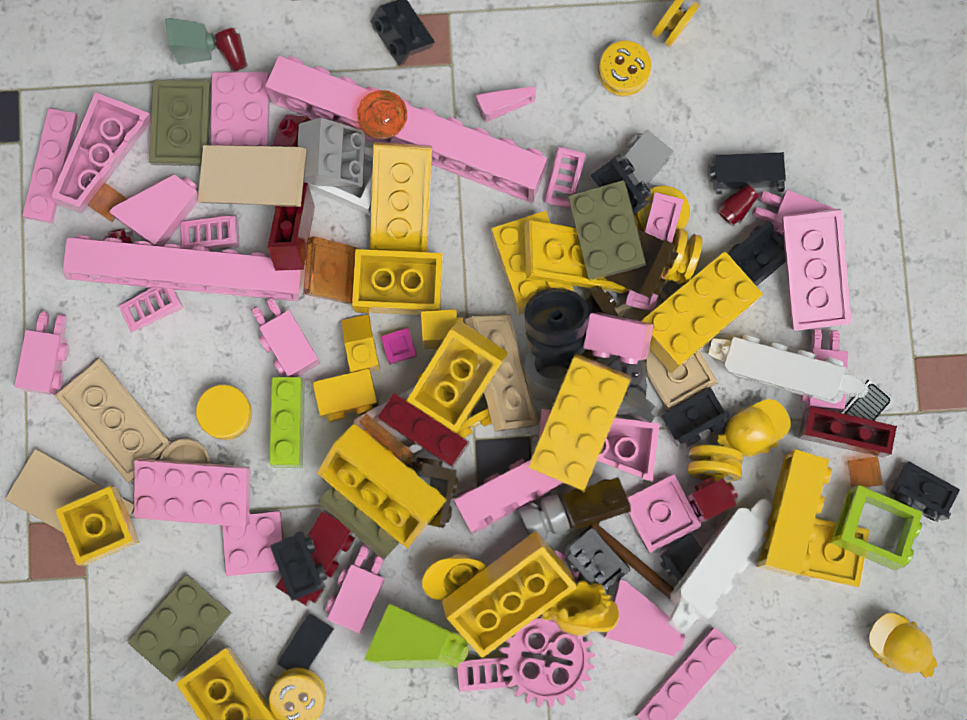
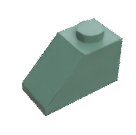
[165,18,215,65]

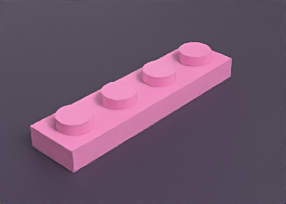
[23,108,78,224]
[626,192,683,312]
[636,627,737,720]

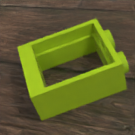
[830,485,923,570]

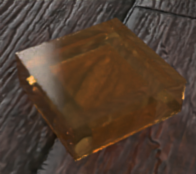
[88,182,127,223]
[847,456,883,488]

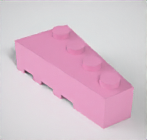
[51,92,151,214]
[538,409,659,482]
[454,459,565,534]

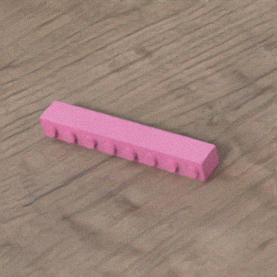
[63,235,301,301]

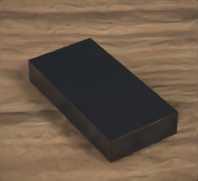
[277,613,334,670]

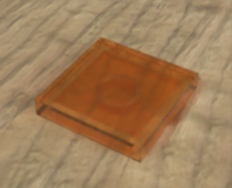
[303,236,358,304]
[360,413,415,465]

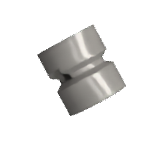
[518,494,570,539]

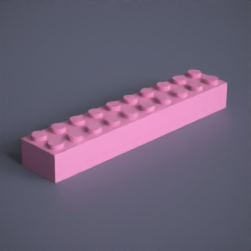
[265,56,547,204]

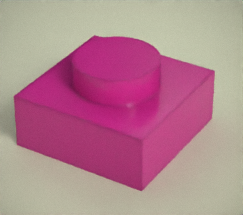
[381,328,417,365]

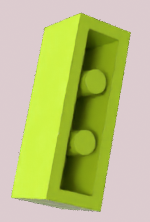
[270,377,305,468]

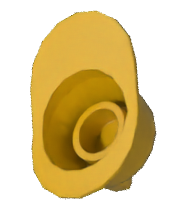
[422,554,487,600]

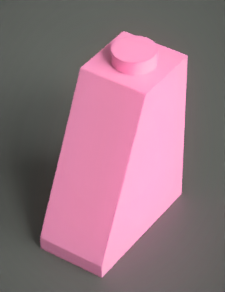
[109,175,198,247]
[604,580,685,656]

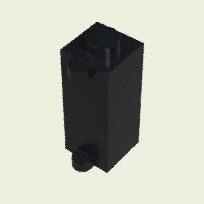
[708,152,786,195]

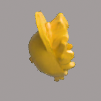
[717,399,791,457]
[542,581,619,636]
[869,613,938,678]

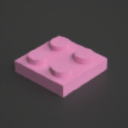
[628,474,701,553]
[222,511,284,576]

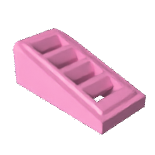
[476,86,536,122]
[545,147,586,208]
[181,215,239,250]
[119,288,183,332]
[458,657,516,692]

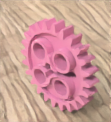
[498,614,595,708]

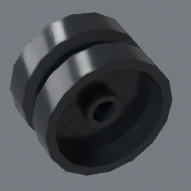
[524,288,589,363]

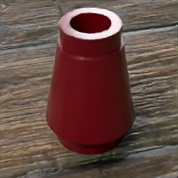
[214,28,248,72]
[717,184,759,226]

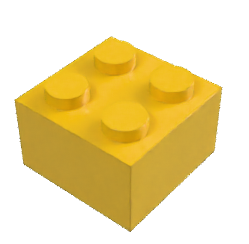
[55,486,140,566]

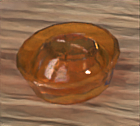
[357,90,407,139]

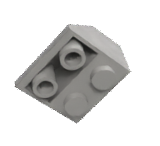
[298,118,365,188]

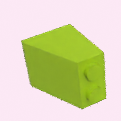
[364,604,469,669]

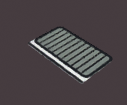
[839,380,890,421]

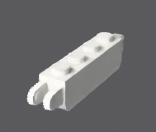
[708,335,869,404]
[667,499,773,634]

